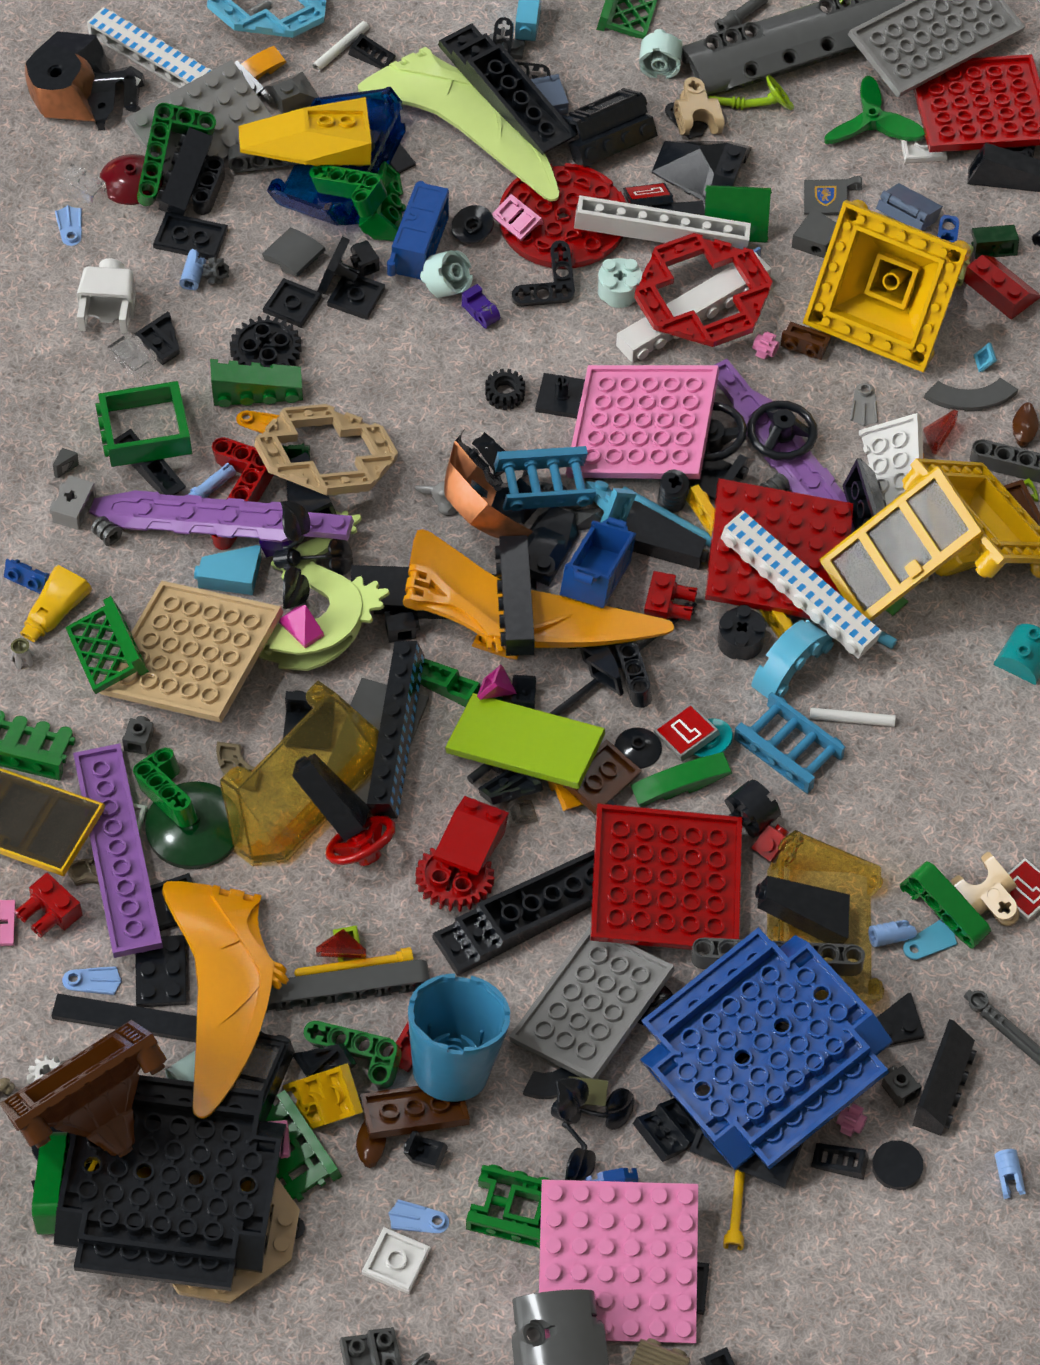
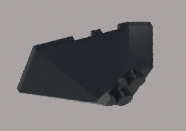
[652,141,752,201]

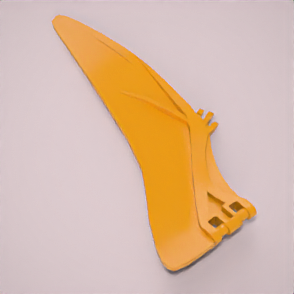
[403,529,674,653]
[162,881,289,1119]

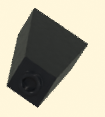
[967,143,1040,192]
[287,452,337,515]
[626,501,709,570]
[292,753,369,841]
[755,876,850,944]

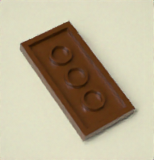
[360,1085,470,1140]

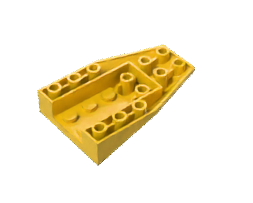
[238,97,372,166]

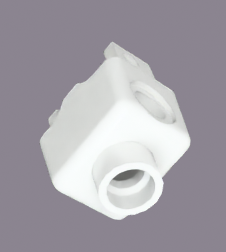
[77,258,136,334]

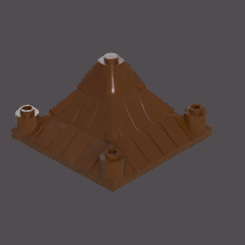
[0,1020,167,1157]

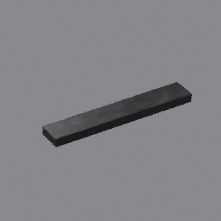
[51,993,197,1043]

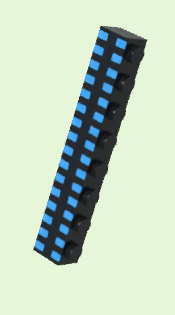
[367,641,425,819]

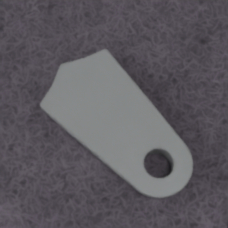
[850,383,878,426]

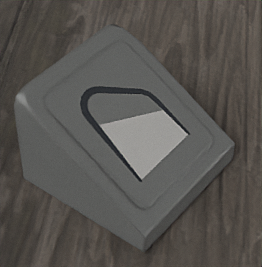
[53,448,79,478]

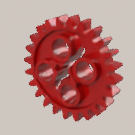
[415,847,495,912]

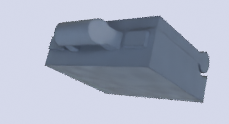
[531,74,569,115]
[876,183,943,231]

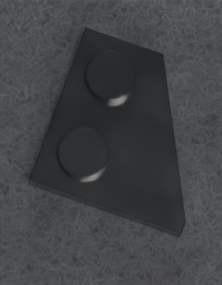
[134,311,180,365]
[478,770,544,805]
[876,993,925,1045]
[292,1043,357,1077]

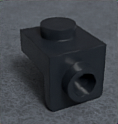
[511,675,536,709]
[404,1131,448,1170]

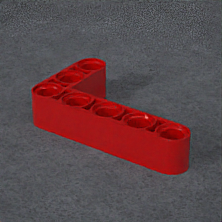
[210,437,274,550]

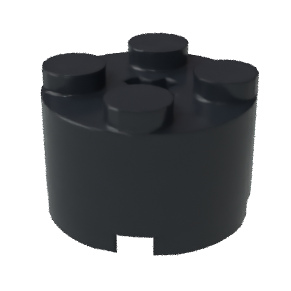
[718,605,766,660]
[724,779,781,838]

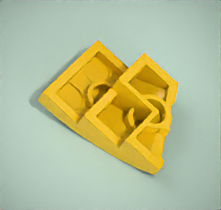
[282,1063,363,1129]

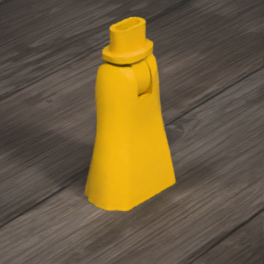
[20,565,92,642]

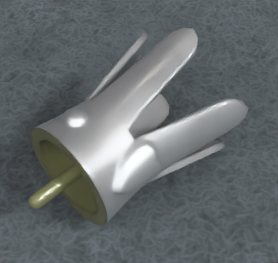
[11,638,34,669]

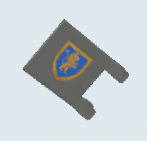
[804,176,862,215]

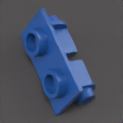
[4,559,50,594]

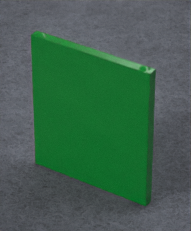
[705,185,772,243]

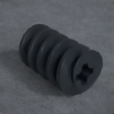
[657,469,689,513]

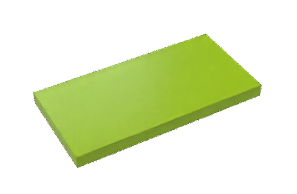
[445,693,605,789]

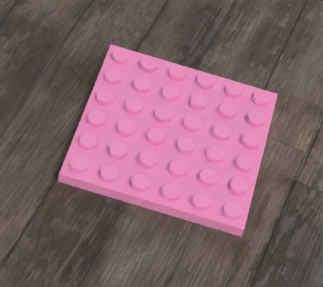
[566,365,719,479]
[539,1180,698,1344]

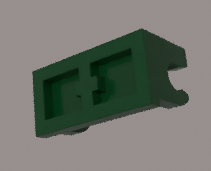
[971,224,1019,259]

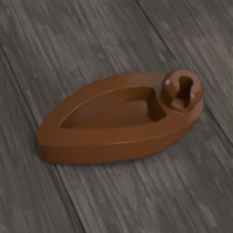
[1013,402,1039,447]
[356,1120,386,1168]

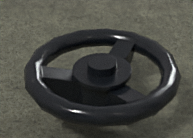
[747,401,818,461]
[703,402,747,462]

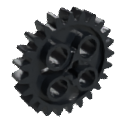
[230,315,302,367]

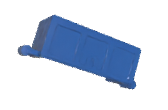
[387,181,449,280]
[560,517,636,608]

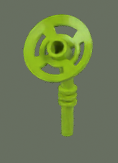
[708,75,794,110]

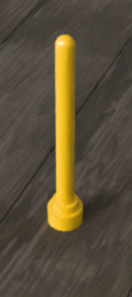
[294,947,413,977]
[723,1170,745,1250]

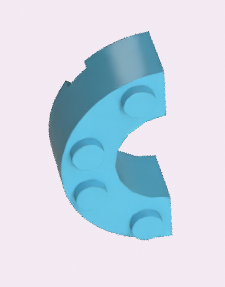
[751,619,834,698]

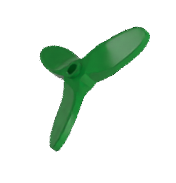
[824,76,925,144]

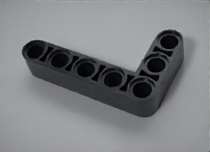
[568,607,652,708]

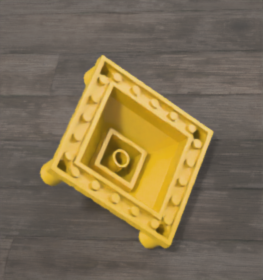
[803,200,971,373]
[902,458,1040,578]

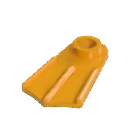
[236,410,279,434]

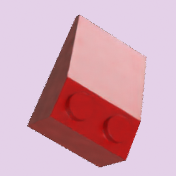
[433,796,509,876]

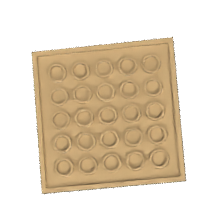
[100,581,284,723]

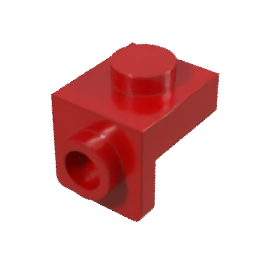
[751,824,792,862]

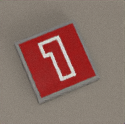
[654,703,720,762]

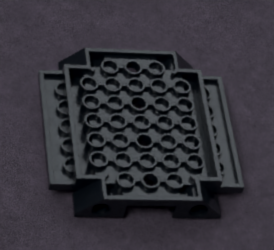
[54,1075,287,1291]

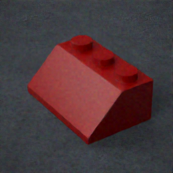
[964,255,1040,320]

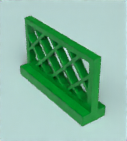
[596,0,657,39]
[65,596,149,694]

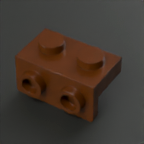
[780,321,832,360]

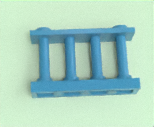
[494,446,596,511]
[734,692,845,794]

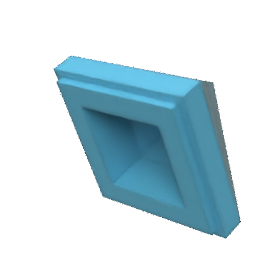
[974,343,997,372]

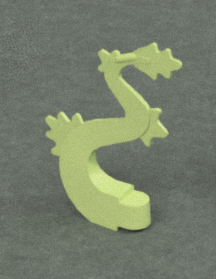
[259,510,390,671]

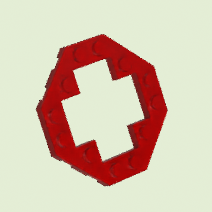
[634,233,773,347]

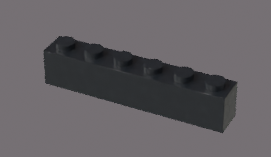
[495,535,535,656]

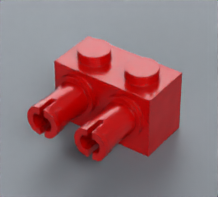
[644,571,698,621]
[14,872,83,938]

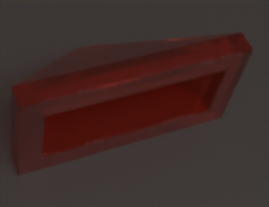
[923,409,958,454]
[316,929,366,959]

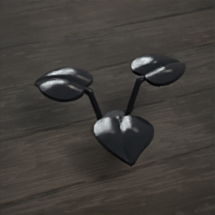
[273,501,353,609]
[551,1078,634,1181]

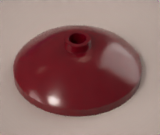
[99,154,164,205]

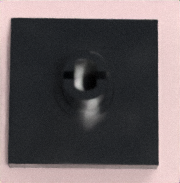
[317,236,360,294]
[535,373,585,419]

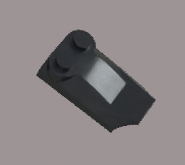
[527,507,579,586]

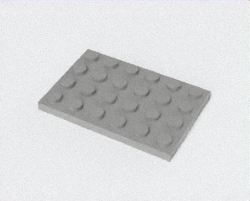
[125,60,272,178]
[509,926,675,1079]

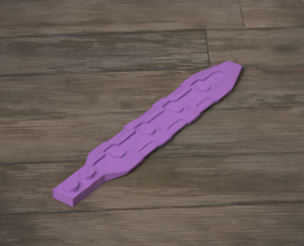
[715,359,866,562]
[89,490,354,542]

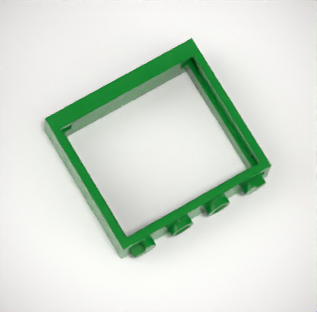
[95,381,192,467]

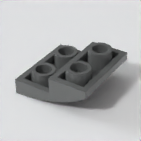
[262,227,325,277]
[339,1327,402,1365]

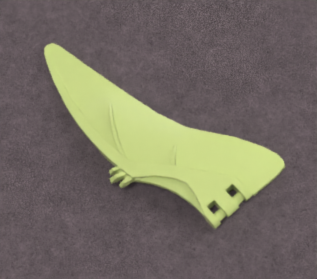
[358,47,559,201]

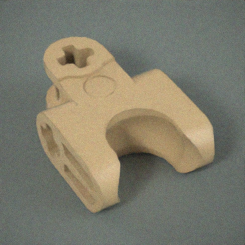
[674,77,725,135]
[951,852,1020,926]

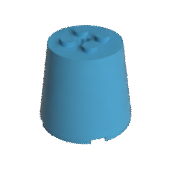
[408,974,510,1102]

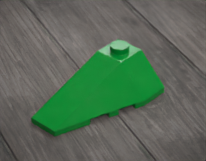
[359,161,406,241]

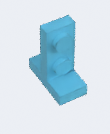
[585,480,636,522]

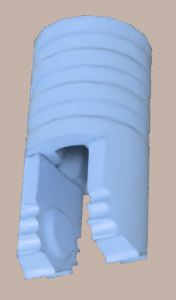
[179,249,206,290]
[868,920,918,947]
[995,1149,1026,1199]

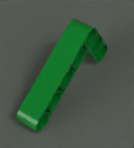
[137,103,216,206]

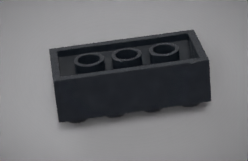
[842,458,897,560]
[912,1019,977,1136]

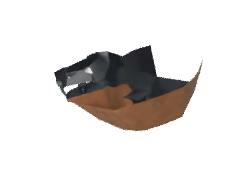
[25,31,145,130]
[444,429,538,538]

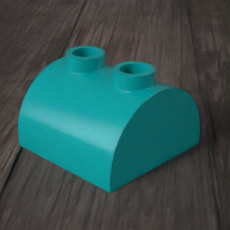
[993,624,1040,685]

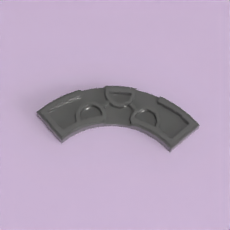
[924,378,1018,412]

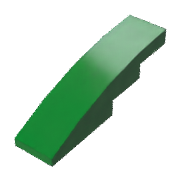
[420,658,503,707]
[631,752,732,807]

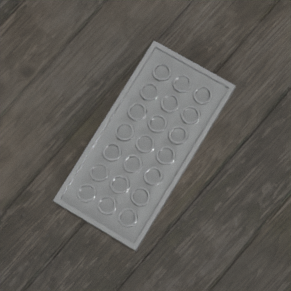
[848,0,1025,98]

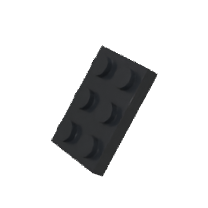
[135,935,187,1007]

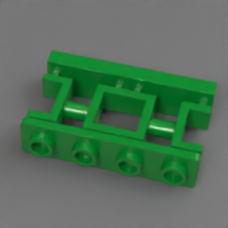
[466,1164,551,1248]

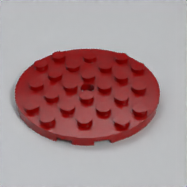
[499,163,626,269]

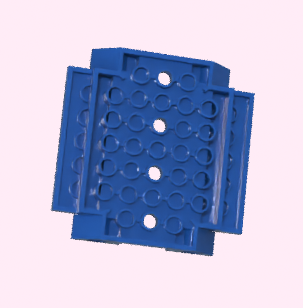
[640,927,893,1170]

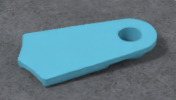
[903,920,957,960]

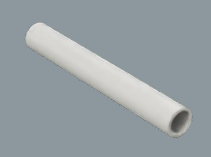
[312,21,369,72]
[809,707,896,727]

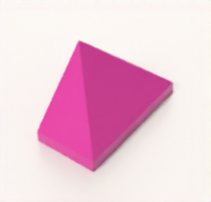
[279,605,324,648]
[477,665,517,700]

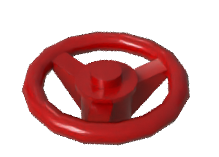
[326,815,396,866]

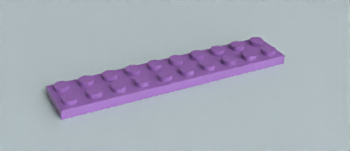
[73,743,163,958]

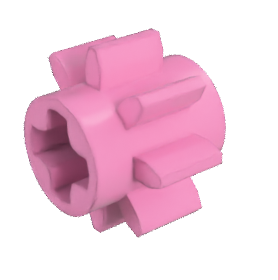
[752,331,780,360]
[836,1103,867,1137]

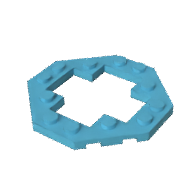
[207,0,326,38]

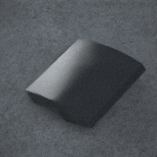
[632,1098,699,1162]

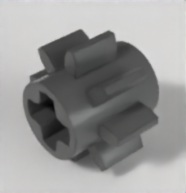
[202,257,229,284]

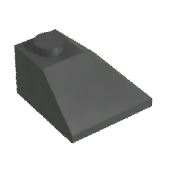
[265,72,321,114]

